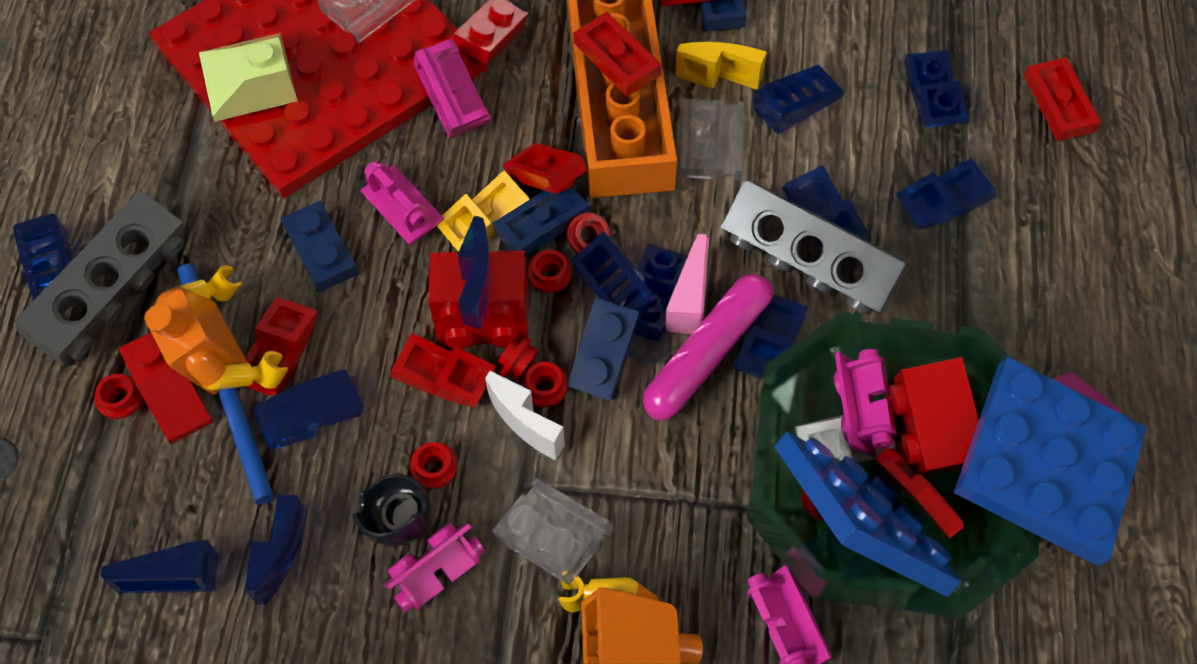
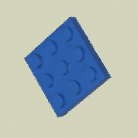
[954,356,1147,566]
[774,431,962,597]

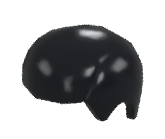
[353,473,431,547]

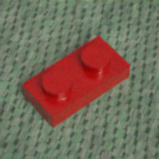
[453,0,528,65]
[573,12,661,97]
[1024,57,1101,141]
[502,143,587,194]

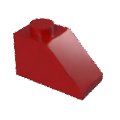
[118,332,213,445]

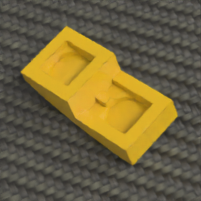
[675,42,767,90]
[437,171,530,252]

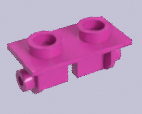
[360,161,444,246]
[834,349,897,457]
[383,522,485,613]
[747,565,833,664]

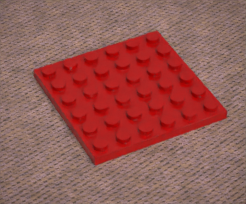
[148,0,488,199]

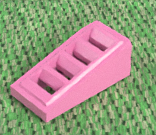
[666,234,709,334]

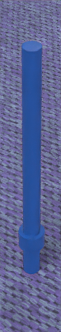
[178,264,274,505]

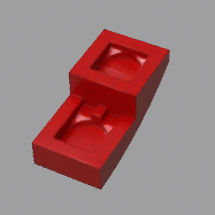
[244,297,318,398]
[390,333,496,408]

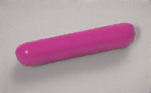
[643,274,774,421]

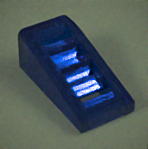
[753,64,844,135]
[13,214,73,301]
[571,231,657,312]
[101,540,218,593]

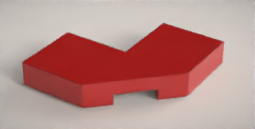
[871,447,964,538]

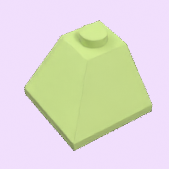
[199,33,298,122]

